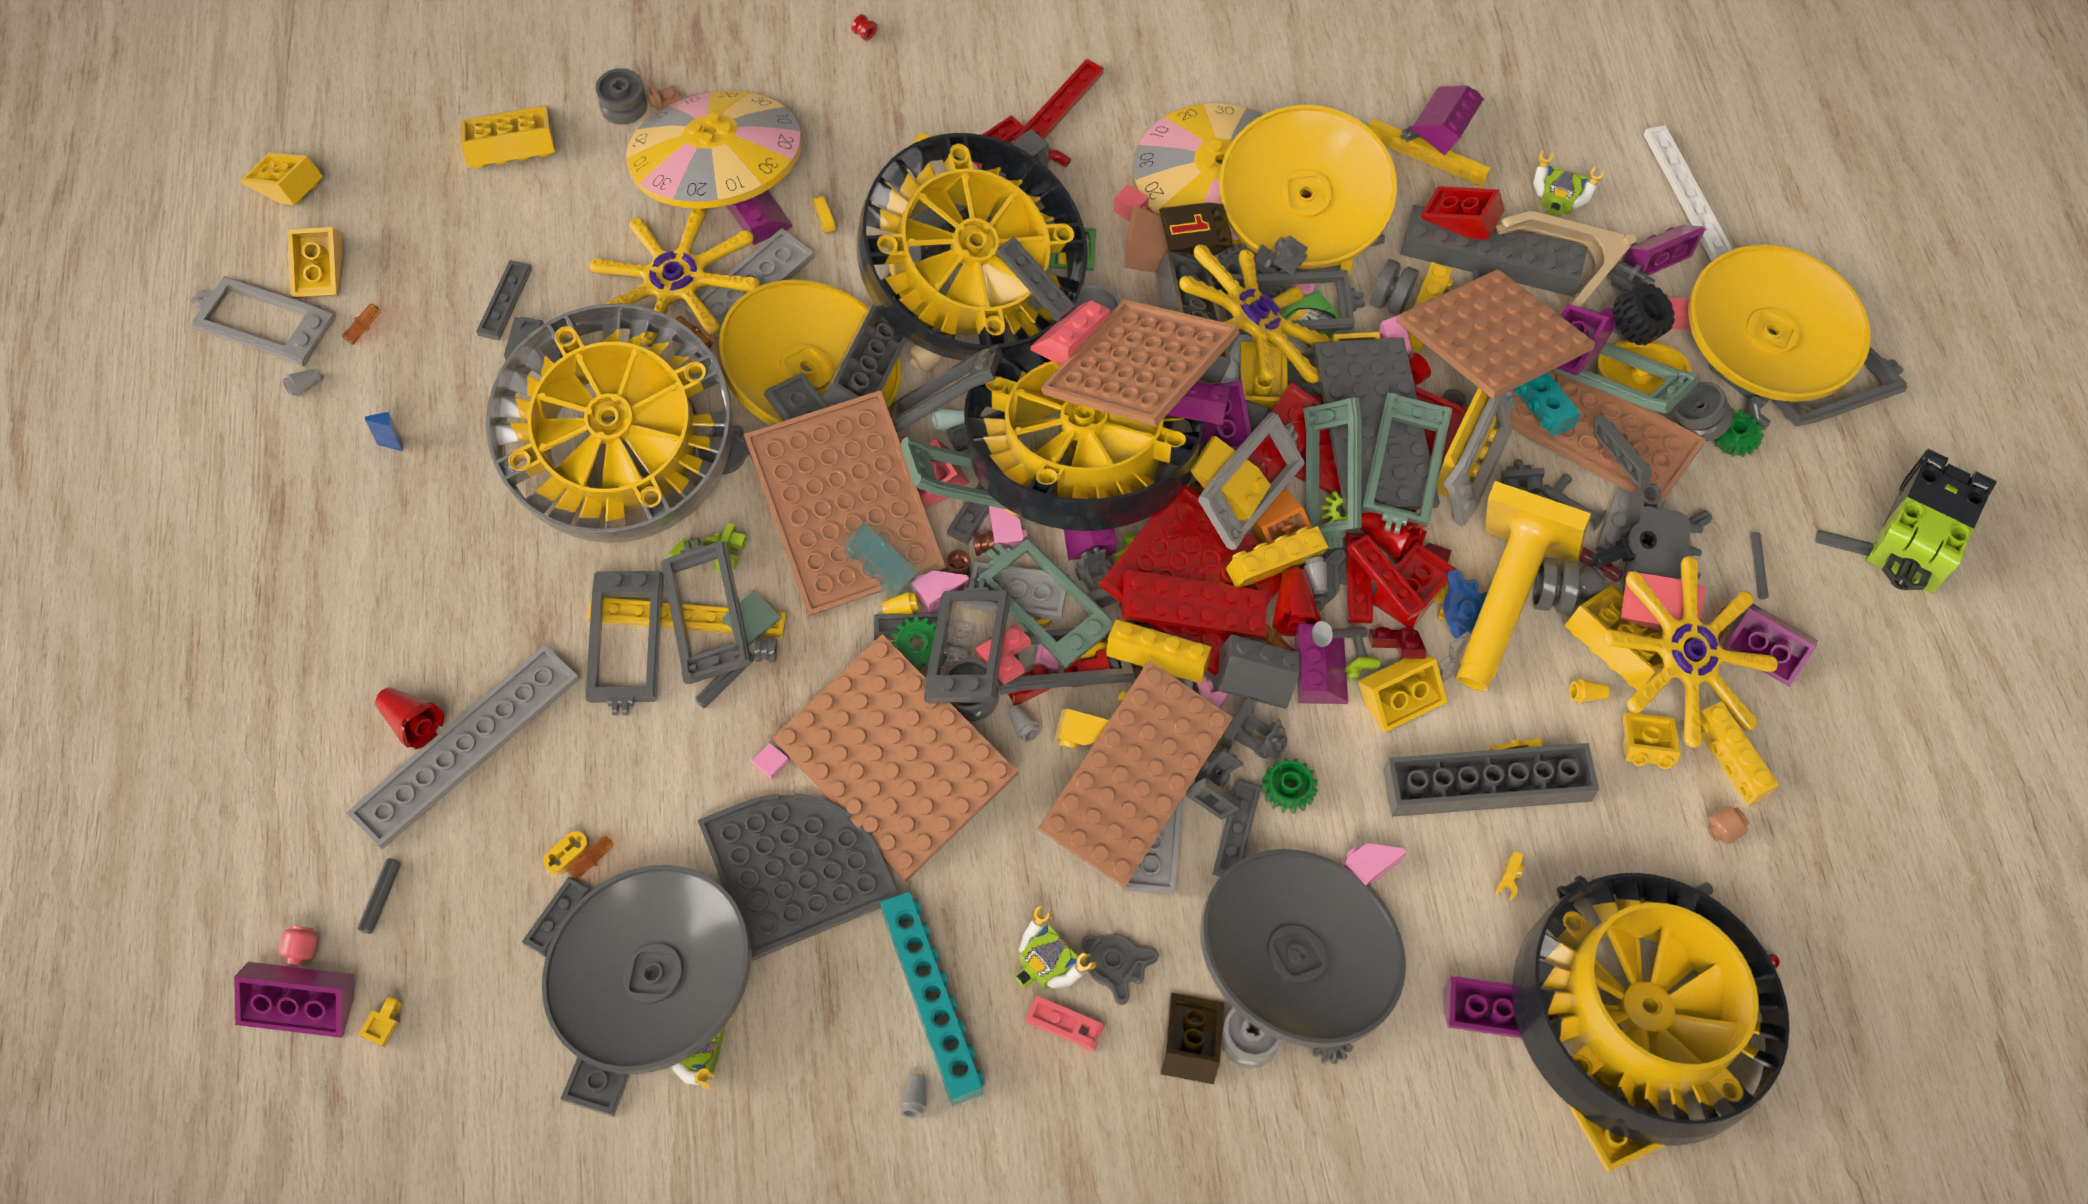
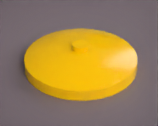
[1596,340,1692,395]

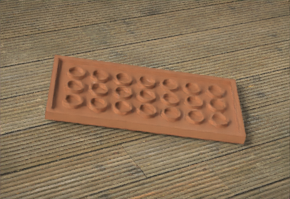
[1496,370,1706,505]
[1037,661,1233,888]

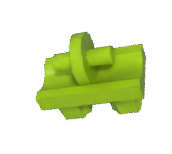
[704,523,747,572]

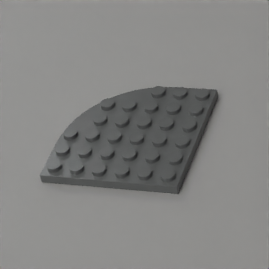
[697,794,899,961]

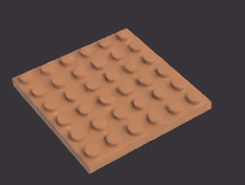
[1397,269,1595,399]
[1041,299,1240,426]

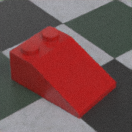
[1421,186,1505,240]
[1373,542,1456,628]

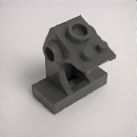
[1254,235,1308,289]
[1075,547,1118,613]
[1221,697,1288,759]
[1186,749,1243,819]

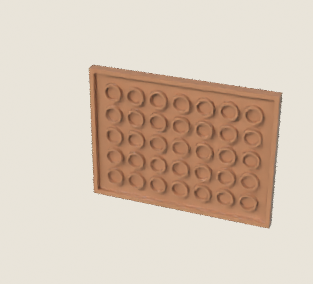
[744,390,946,617]
[772,634,1019,882]

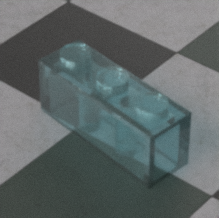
[843,522,918,596]

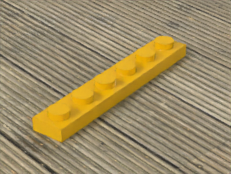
[1368,118,1491,187]

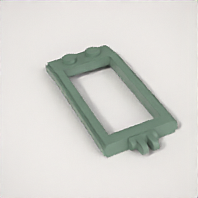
[1552,342,1699,413]
[1362,392,1452,534]
[1304,398,1362,549]
[901,436,1008,510]
[977,539,1115,669]

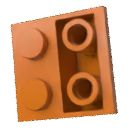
[1252,488,1313,545]

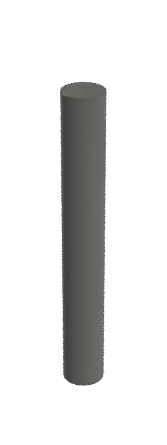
[1751,532,1769,599]

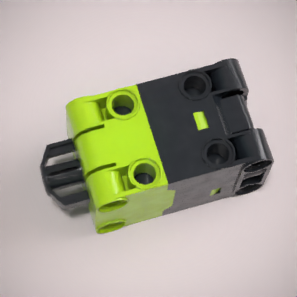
[1865,448,1997,594]

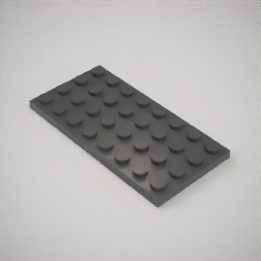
[1312,338,1440,514]

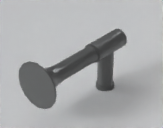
[1541,474,1607,531]
[1312,621,1368,658]

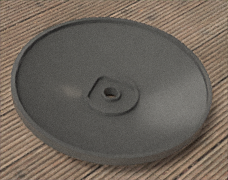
[1200,849,1406,1048]
[542,865,751,1074]

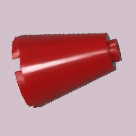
[1360,512,1427,563]
[1272,566,1322,637]
[375,687,444,749]

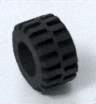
[1612,282,1675,345]

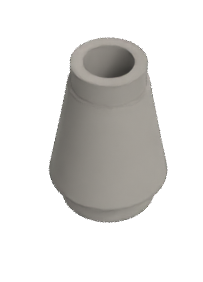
[282,368,321,396]
[1303,557,1328,594]
[1008,705,1040,742]
[899,1075,926,1119]

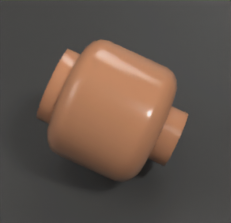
[1708,806,1749,844]

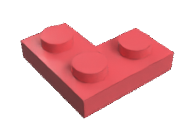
[975,624,1031,685]

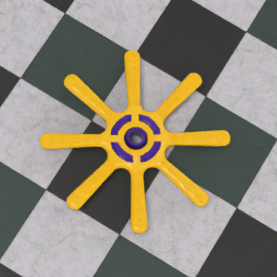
[589,208,760,347]
[1179,244,1331,383]
[1603,556,1778,748]

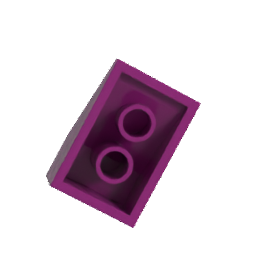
[1556,303,1613,376]

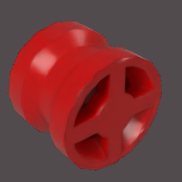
[851,14,877,41]

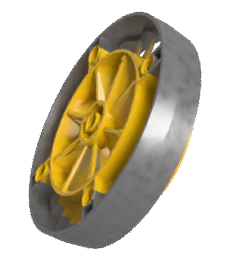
[486,303,733,543]

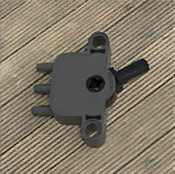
[1592,483,1704,592]

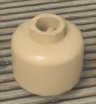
[908,344,942,372]

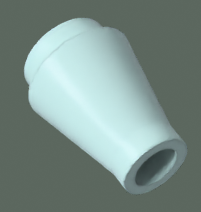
[932,408,964,431]

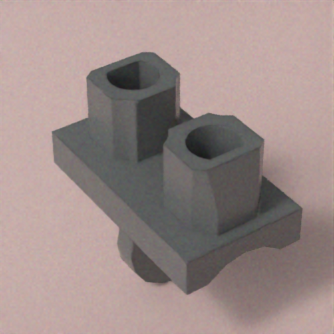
[1608,260,1656,290]
[1498,459,1545,495]

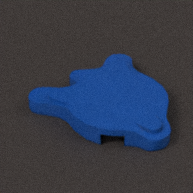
[1443,569,1488,640]

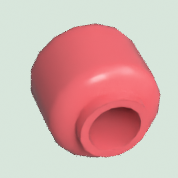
[279,925,319,965]

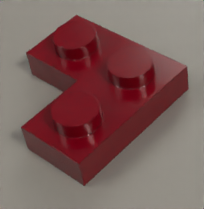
[1368,627,1426,659]

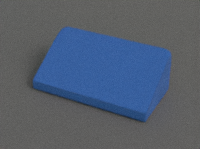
[365,412,402,451]

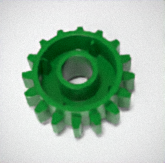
[1714,408,1764,457]
[891,616,936,671]
[1261,758,1318,814]

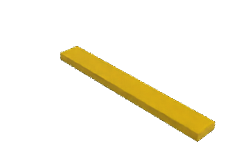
[587,597,787,638]

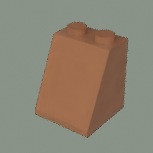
[1124,205,1178,273]

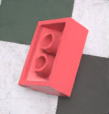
[1030,300,1110,365]

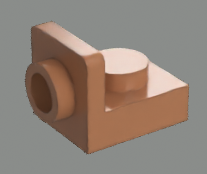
[647,85,682,111]

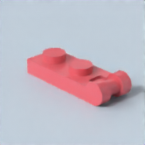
[1025,995,1105,1052]

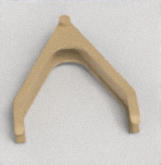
[1496,211,1636,315]

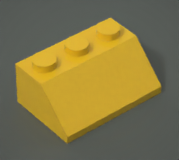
[1358,654,1448,732]

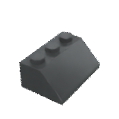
[1218,635,1299,709]

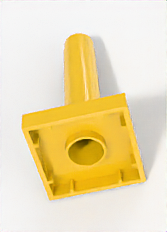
[1455,481,1591,692]

